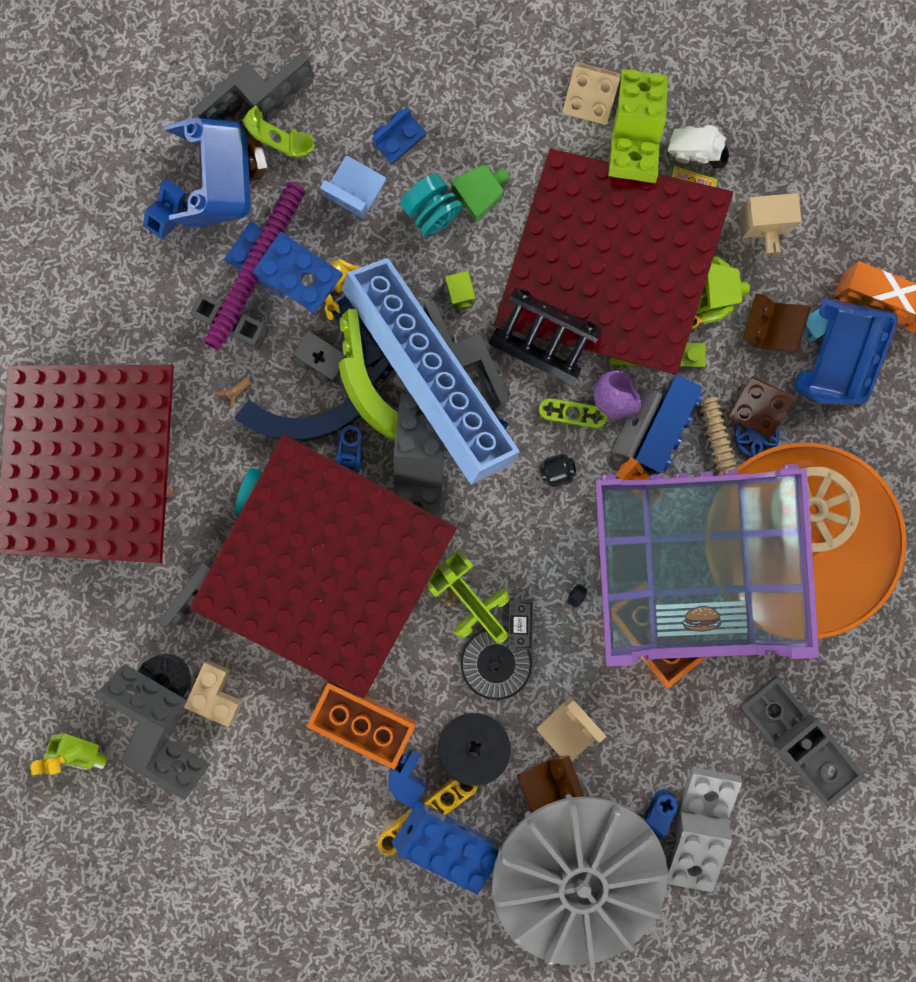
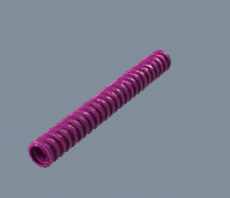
[202,182,306,350]

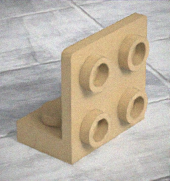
[562,62,621,125]
[536,696,606,761]

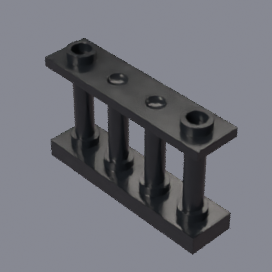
[489,288,601,386]

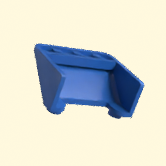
[793,298,897,404]

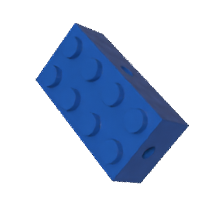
[392,801,499,895]

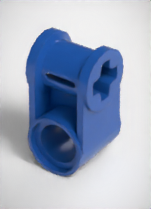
[335,426,363,472]
[644,789,678,840]

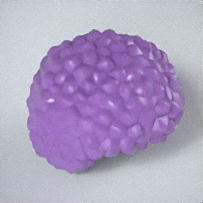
[593,370,642,419]

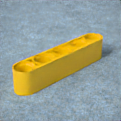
[378,778,478,855]

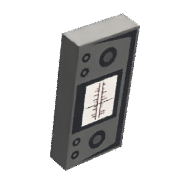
[508,601,533,650]

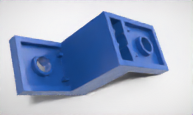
[224,221,343,315]

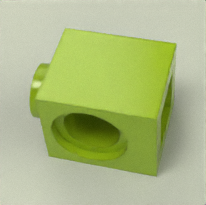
[445,271,476,310]

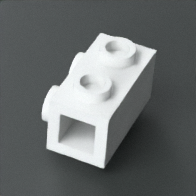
[668,125,726,164]

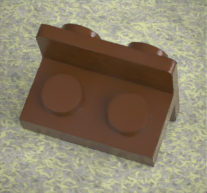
[729,377,794,437]

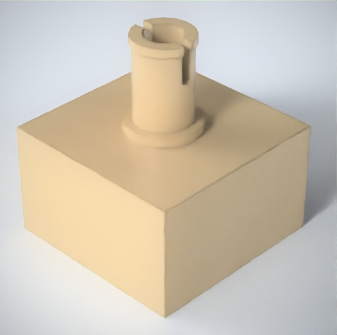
[739,193,802,256]

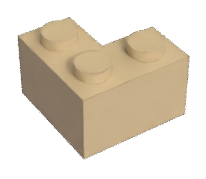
[184,660,243,727]

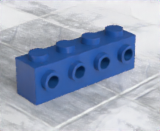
[634,375,703,474]

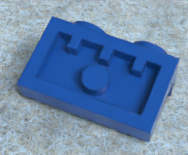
[372,107,427,165]

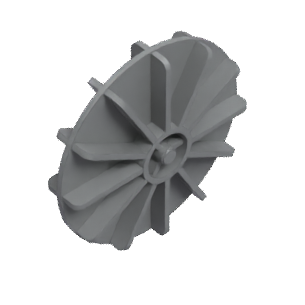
[492,794,669,969]

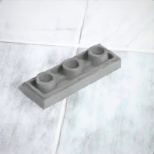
[612,388,663,459]

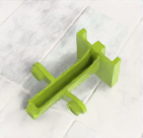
[427,549,510,644]

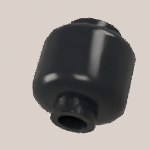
[540,454,577,487]

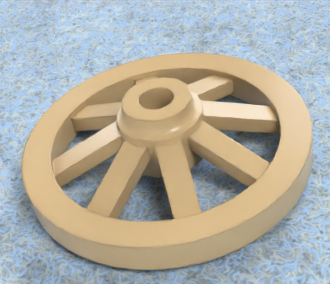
[771,467,860,552]

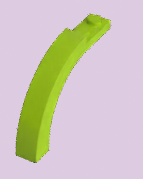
[338,309,446,448]

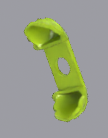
[243,105,315,158]

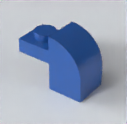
[143,179,188,239]
[388,748,426,809]

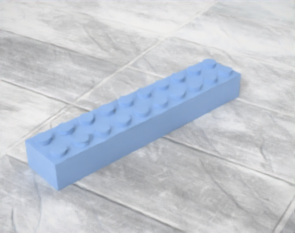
[342,258,520,485]

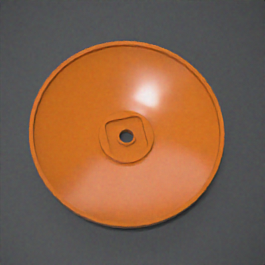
[704,443,906,639]

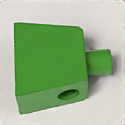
[451,165,510,223]

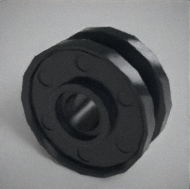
[138,653,191,697]

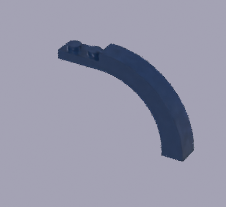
[234,355,393,441]

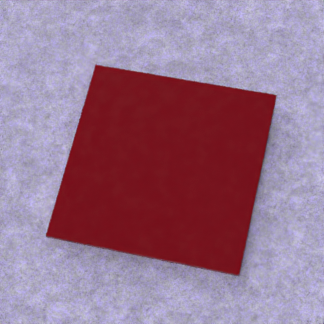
[494,148,734,375]
[0,364,174,563]
[189,434,457,698]

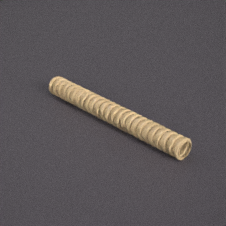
[698,397,737,476]

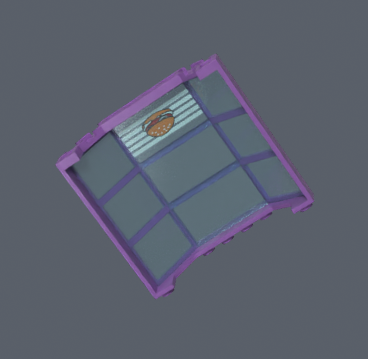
[595,464,819,667]

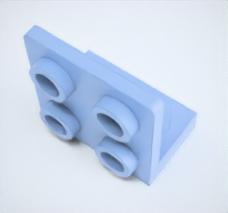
[320,156,386,219]

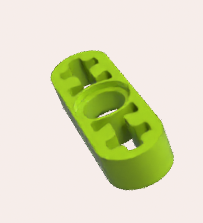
[539,398,607,429]

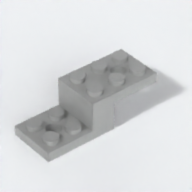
[667,767,742,892]

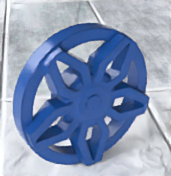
[734,423,780,457]

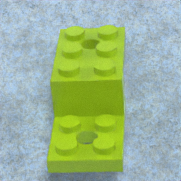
[608,69,668,183]

